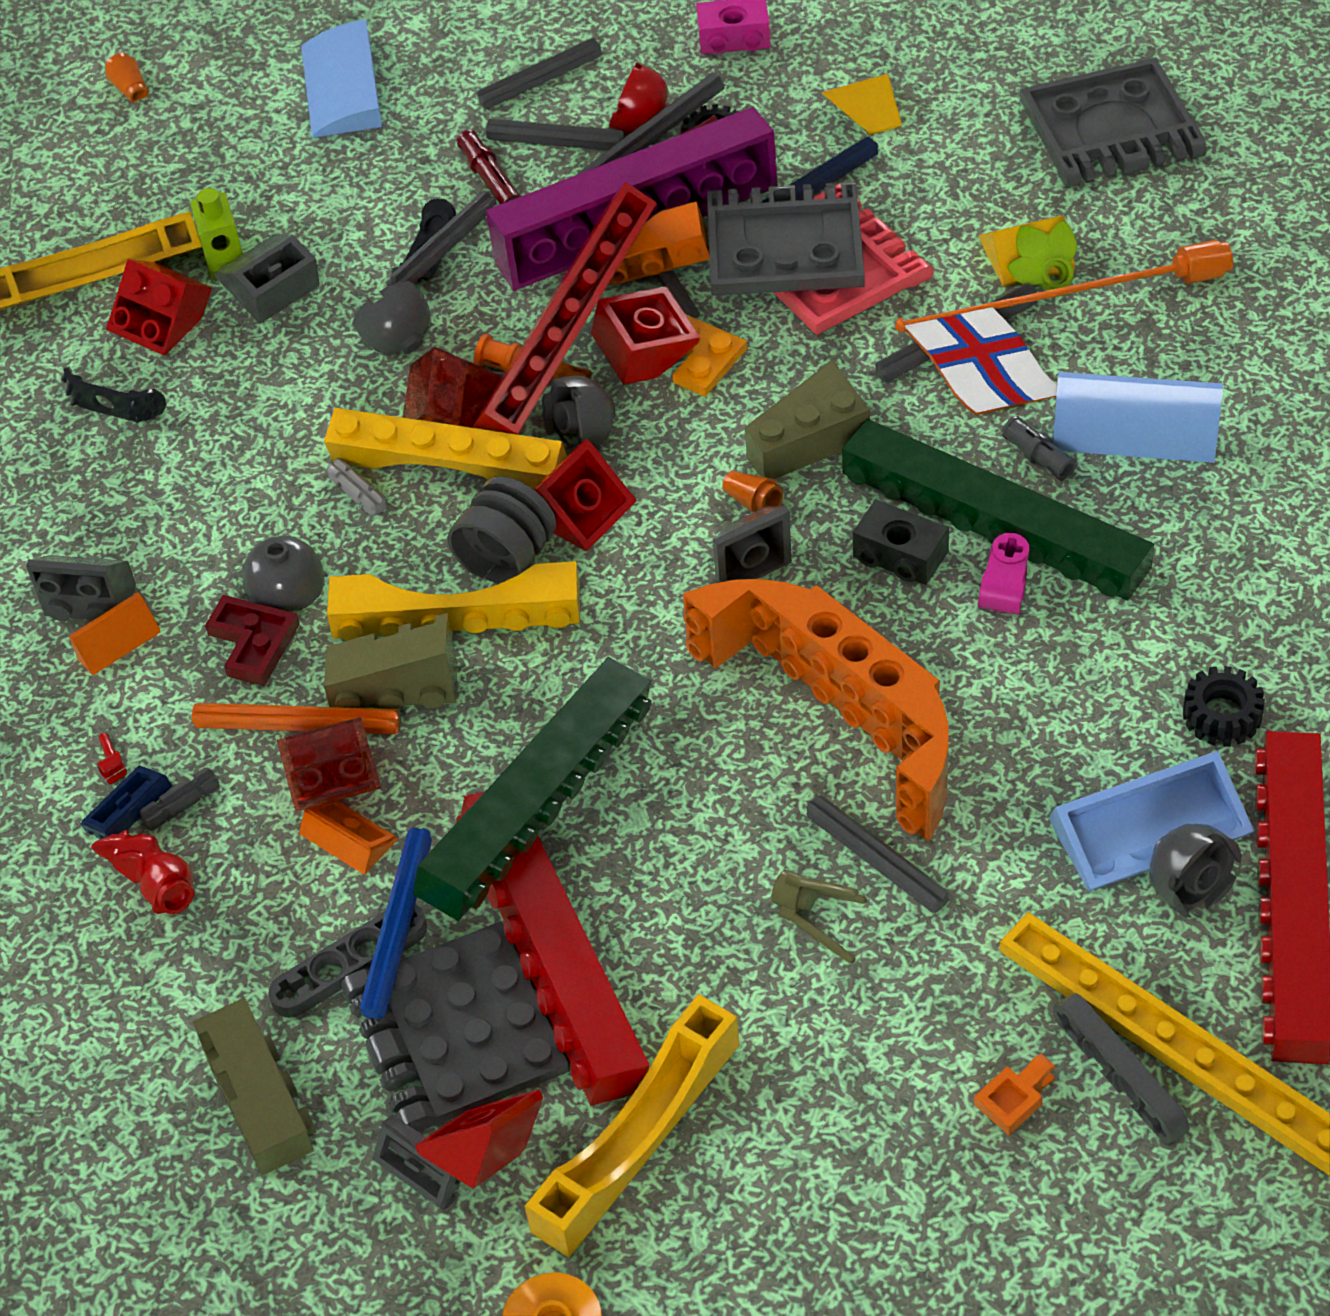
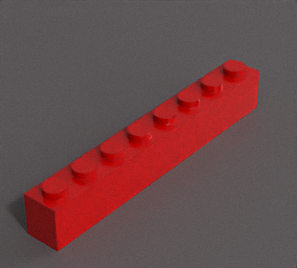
[472,181,657,435]
[1254,731,1330,1065]
[456,792,650,1106]

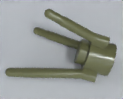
[771,870,867,964]

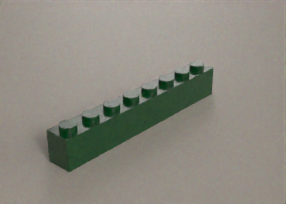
[842,419,1155,601]
[413,657,652,922]

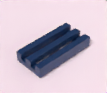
[80,765,172,839]

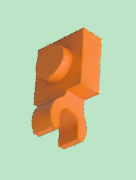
[974,1053,1055,1136]

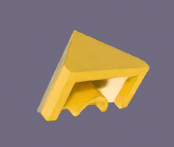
[821,74,902,136]

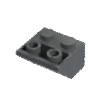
[214,234,320,324]
[26,555,136,621]

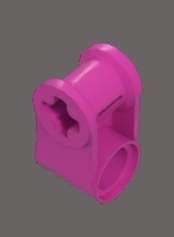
[978,533,1029,615]

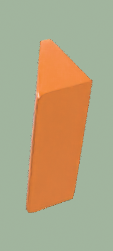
[69,592,160,675]
[299,798,398,875]

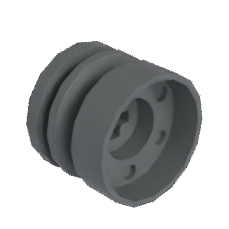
[447,477,557,584]

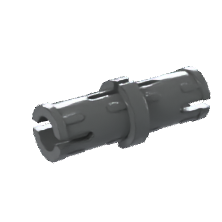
[1002,416,1077,481]

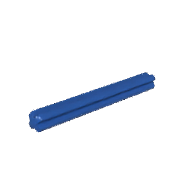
[360,827,432,1020]

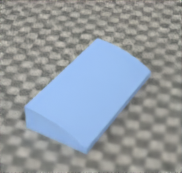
[301,19,382,138]
[1053,372,1223,463]
[1049,751,1254,891]

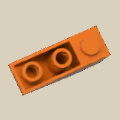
[608,202,710,285]

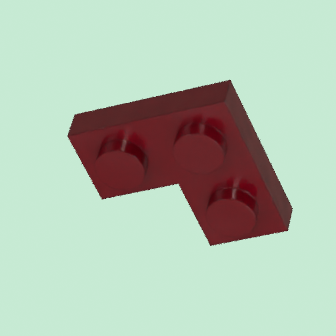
[205,595,300,686]

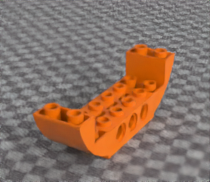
[683,579,949,841]

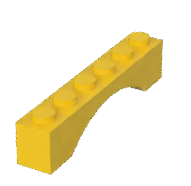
[0,211,202,310]
[324,408,567,490]
[327,561,580,641]
[525,994,740,1258]

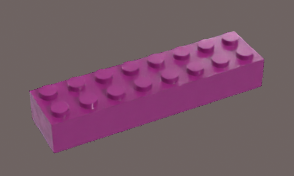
[485,107,778,291]

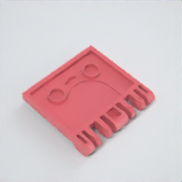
[773,184,934,336]

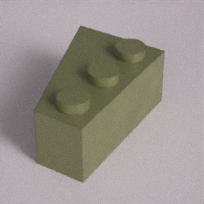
[745,360,870,479]
[324,613,457,709]
[192,997,316,1176]

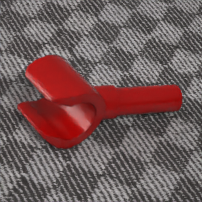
[96,733,127,785]

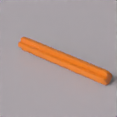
[192,703,401,734]

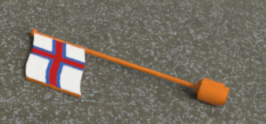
[895,239,1233,415]

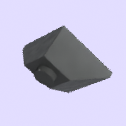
[713,506,792,583]

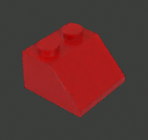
[591,286,700,385]

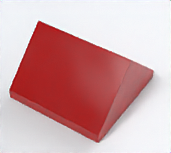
[534,439,637,551]
[414,1089,543,1189]

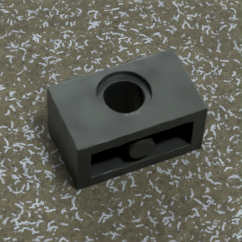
[852,499,949,585]

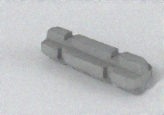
[327,459,388,516]

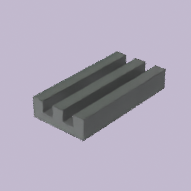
[372,1115,461,1210]

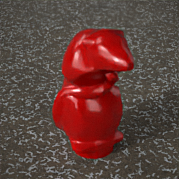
[91,830,195,914]

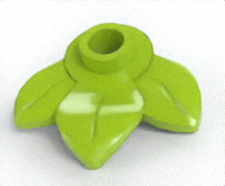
[1007,220,1077,291]

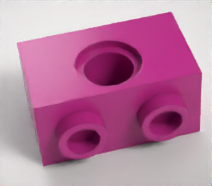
[696,0,770,55]

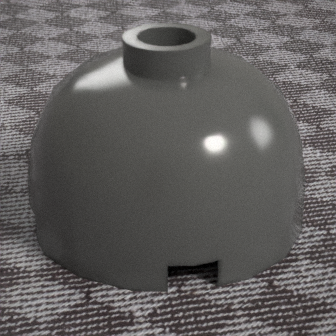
[352,281,431,355]
[542,376,615,456]
[242,535,325,611]
[1149,824,1242,917]

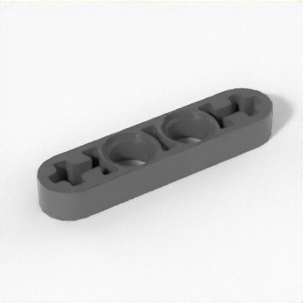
[268,904,427,1018]
[1053,993,1190,1145]

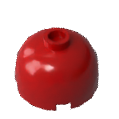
[608,62,669,136]

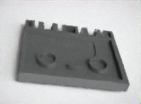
[1020,57,1207,188]
[707,181,865,296]
[341,921,570,1132]

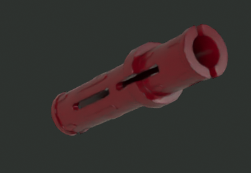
[457,129,521,204]

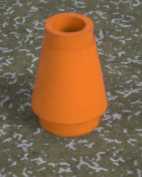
[105,53,149,103]
[722,470,783,513]

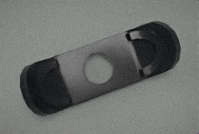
[391,198,456,282]
[61,366,166,423]

